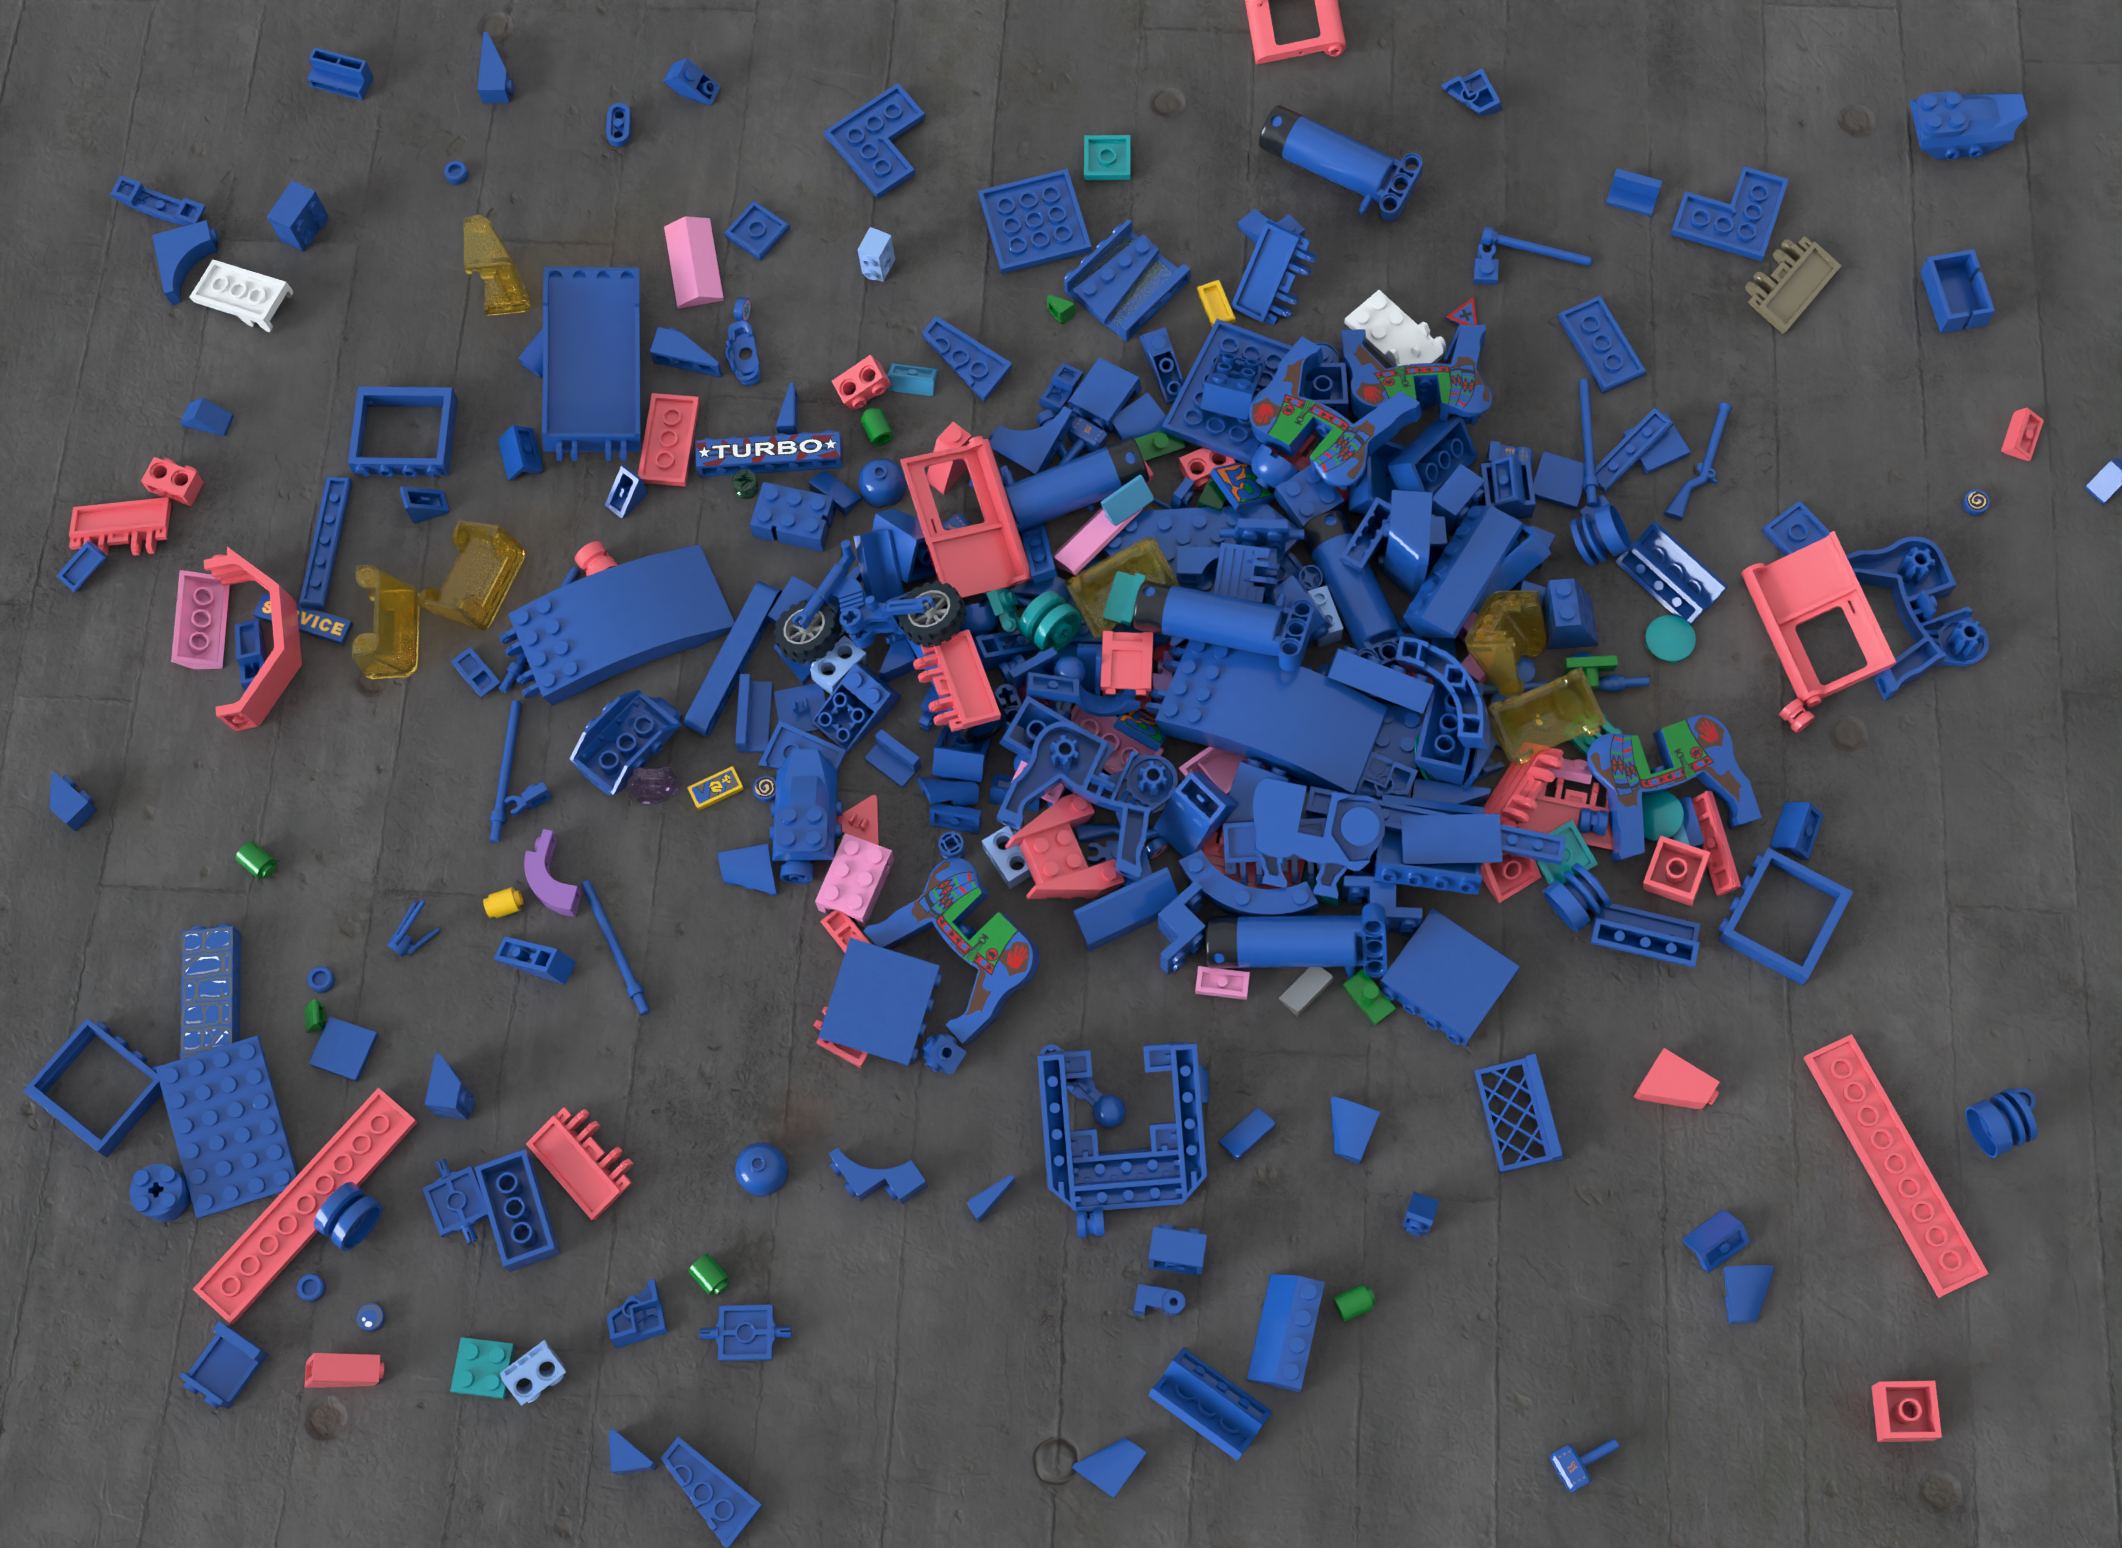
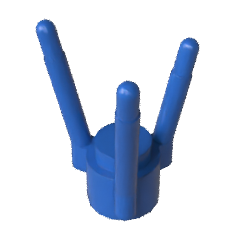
[386,900,440,957]

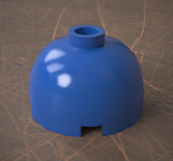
[1251,443,1300,490]
[858,458,906,508]
[960,600,1000,638]
[735,1142,789,1197]

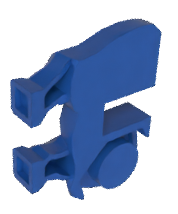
[1253,778,1385,899]

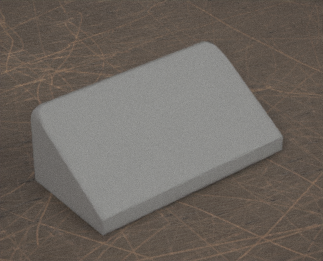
[1278,967,1334,1017]

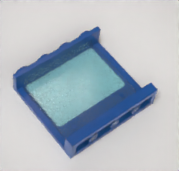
[1064,219,1191,342]

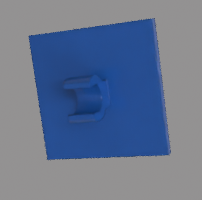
[774,683,826,733]

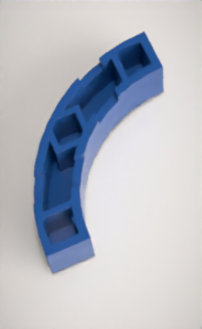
[1396,636,1490,749]
[1178,850,1318,916]

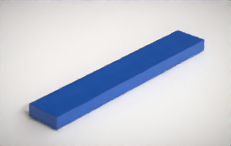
[299,476,353,609]

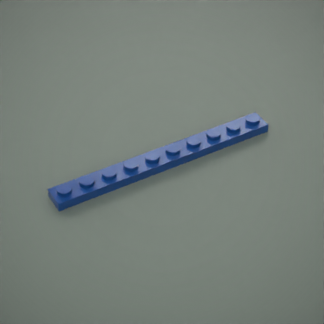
[1305,786,1566,865]

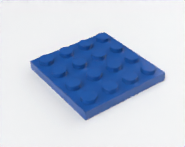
[978,169,1092,274]

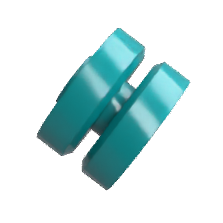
[1019,591,1082,653]

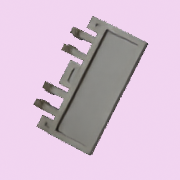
[1745,236,1841,334]

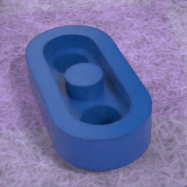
[606,103,632,147]

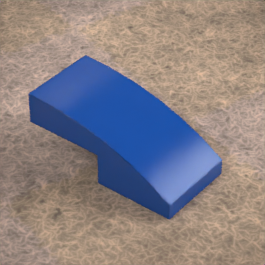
[1039,362,1084,414]
[451,647,501,698]

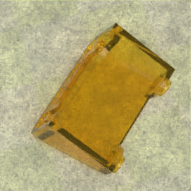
[463,215,530,316]
[415,520,525,630]
[1064,536,1180,640]
[352,565,420,679]
[1465,591,1548,698]
[1486,667,1606,766]

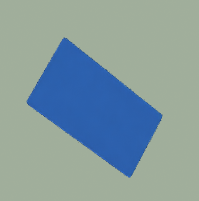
[1401,814,1503,864]

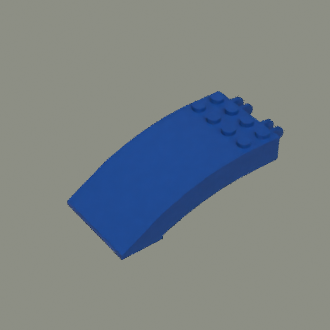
[542,267,641,461]
[499,545,735,706]
[1144,640,1388,795]

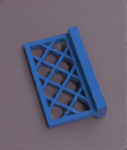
[1474,1054,1564,1173]

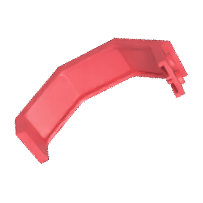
[204,547,302,731]

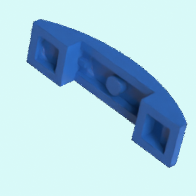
[110,175,206,226]

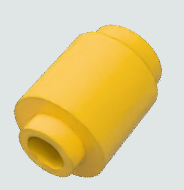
[483,887,524,918]

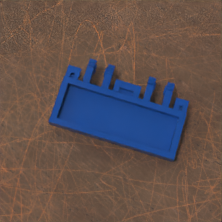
[1230,220,1317,326]
[1214,542,1280,603]
[1223,818,1326,886]

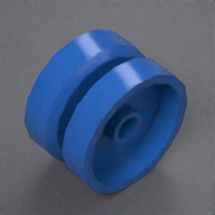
[314,1182,383,1252]

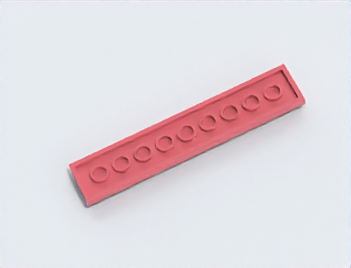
[1803,1034,1989,1298]
[193,1088,418,1325]

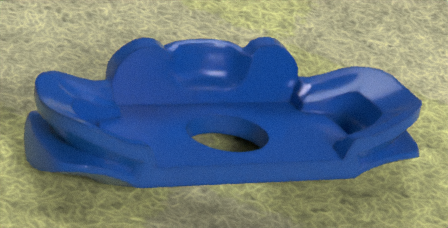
[725,320,761,386]

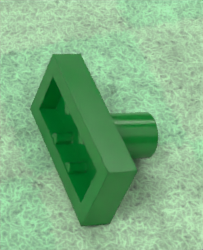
[1135,430,1186,462]
[1563,655,1618,689]
[1342,969,1396,1026]

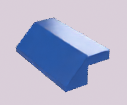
[1615,521,1729,625]
[1074,867,1178,952]
[1591,903,1701,968]
[1148,1347,1272,1461]

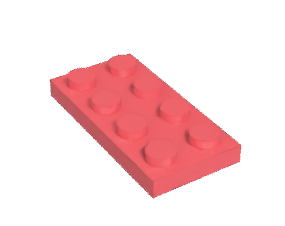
[638,393,700,487]

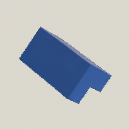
[307,47,374,100]

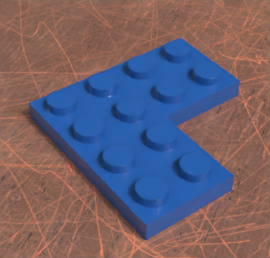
[824,83,926,199]
[1670,166,1789,262]

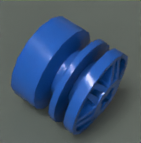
[1570,503,1632,567]
[1542,863,1612,932]
[1965,1088,2038,1158]

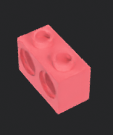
[832,355,892,411]
[1179,448,1236,491]
[141,457,204,507]

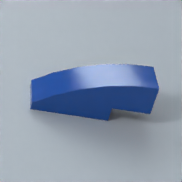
[235,618,268,691]

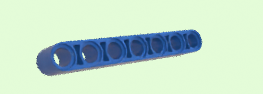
[684,581,782,736]

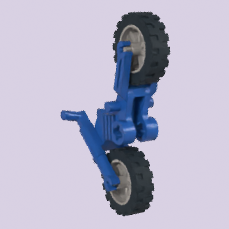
[773,540,967,664]

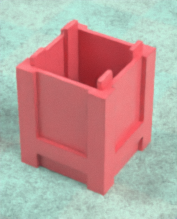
[1100,631,1153,709]

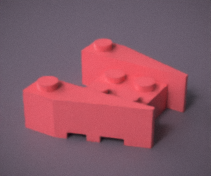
[1005,793,1125,899]

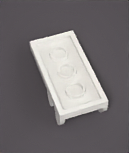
[190,260,294,332]
[1344,290,1446,367]

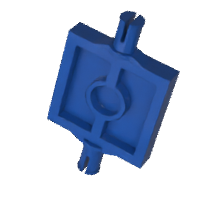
[1219,518,1304,552]
[422,1159,489,1245]
[699,1305,792,1362]

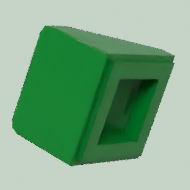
[1047,295,1076,324]
[304,999,325,1033]

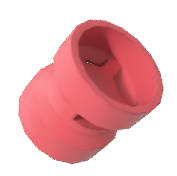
[1779,698,1815,734]

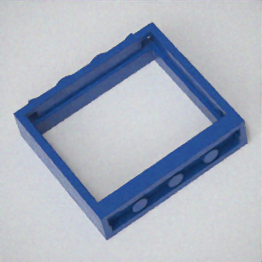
[348,387,458,478]
[1718,848,1853,985]
[23,1018,162,1157]

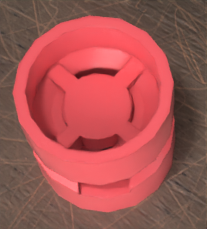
[575,541,618,576]

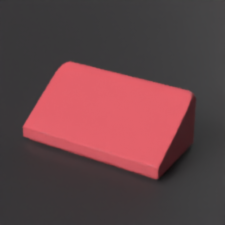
[2001,407,2044,461]

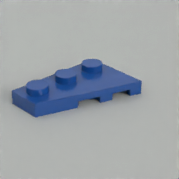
[758,720,848,774]

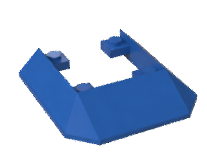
[1037,1041,1207,1212]

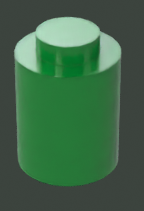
[861,408,894,446]
[236,841,276,879]
[688,1254,730,1296]
[1333,1284,1376,1323]

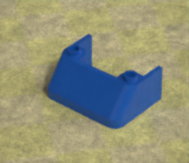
[1378,490,1432,598]

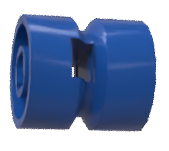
[780,860,814,884]

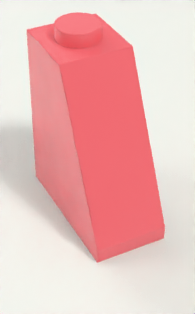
[926,422,972,495]
[1634,1048,1720,1110]
[304,1353,384,1388]

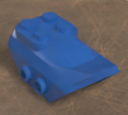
[1909,91,2028,160]
[570,690,682,796]
[770,749,843,861]

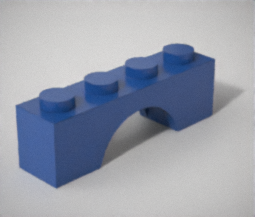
[1176,544,1277,586]

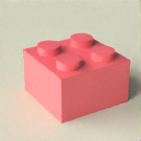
[1643,836,1711,907]
[1871,1381,1942,1442]

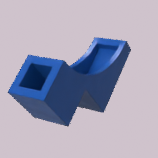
[829,1148,928,1204]

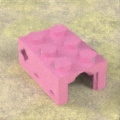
[1178,746,1270,796]
[815,833,895,928]

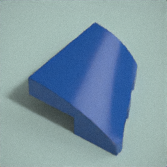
[1330,1096,1380,1164]

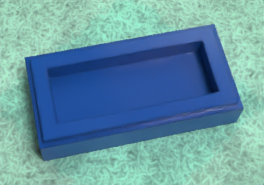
[56,540,108,593]

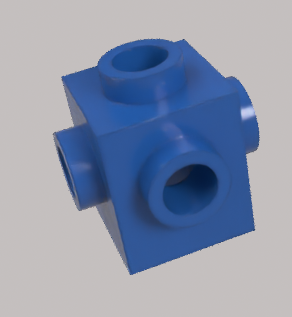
[920,1033,967,1074]

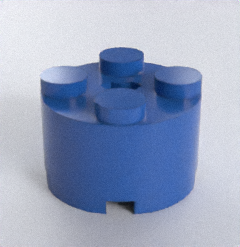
[130,1164,192,1222]

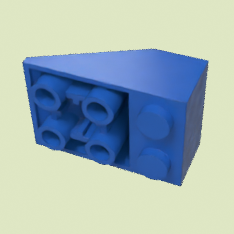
[1200,352,1265,420]
[811,663,901,752]
[1154,771,1238,858]

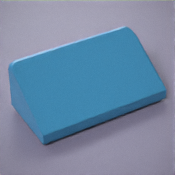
[887,363,938,396]
[1101,475,1154,526]

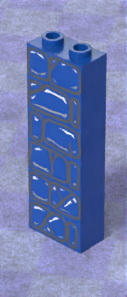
[180,924,241,1059]

